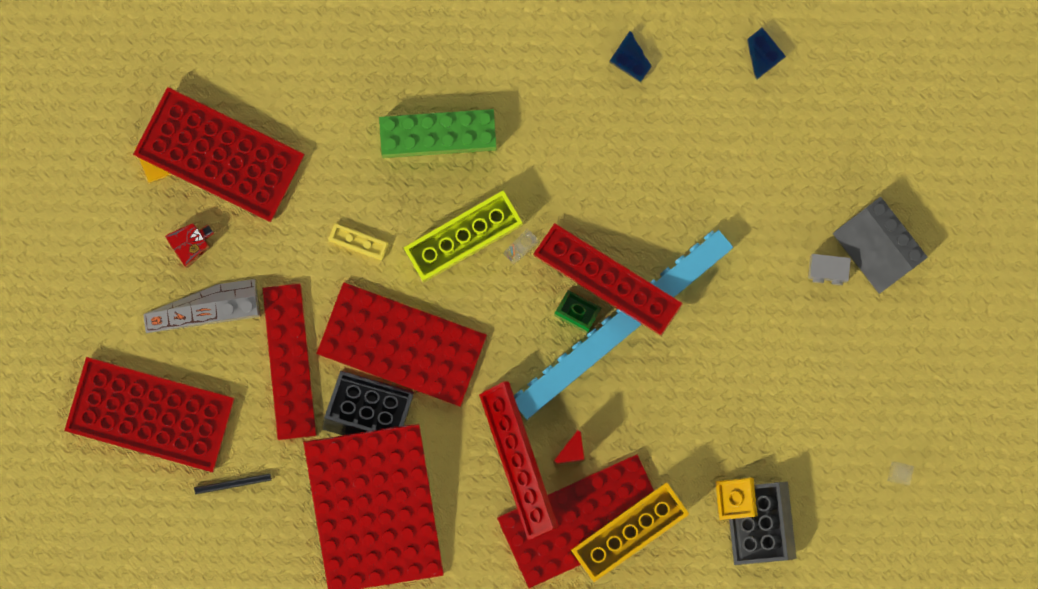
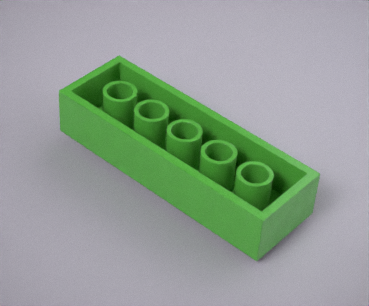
[379,109,496,158]

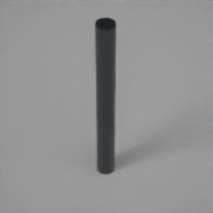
[194,473,272,495]

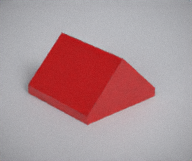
[553,430,584,464]

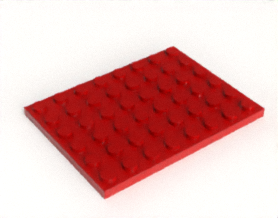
[303,423,444,589]

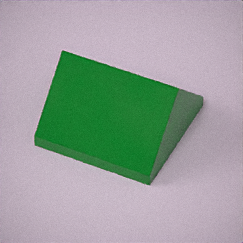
[554,290,601,334]

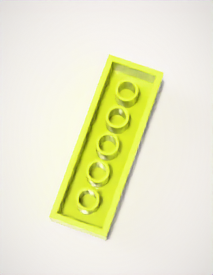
[403,190,523,283]

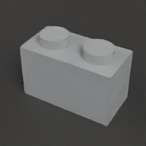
[808,254,851,285]

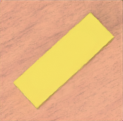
[328,223,389,261]

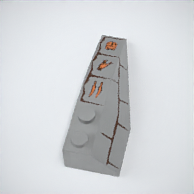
[143,279,260,333]

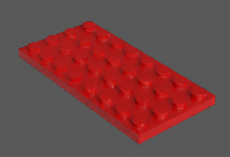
[133,87,305,223]
[316,282,487,407]
[64,357,235,473]
[497,454,654,588]

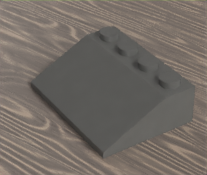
[832,197,928,294]
[729,482,797,565]

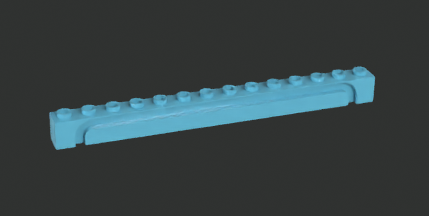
[514,230,733,420]

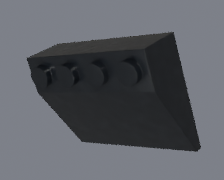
[322,371,414,435]

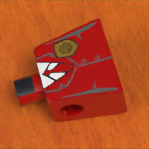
[165,224,214,268]

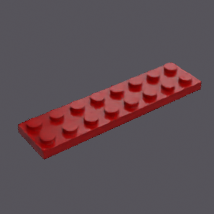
[533,223,683,337]
[262,283,317,440]
[479,381,559,540]

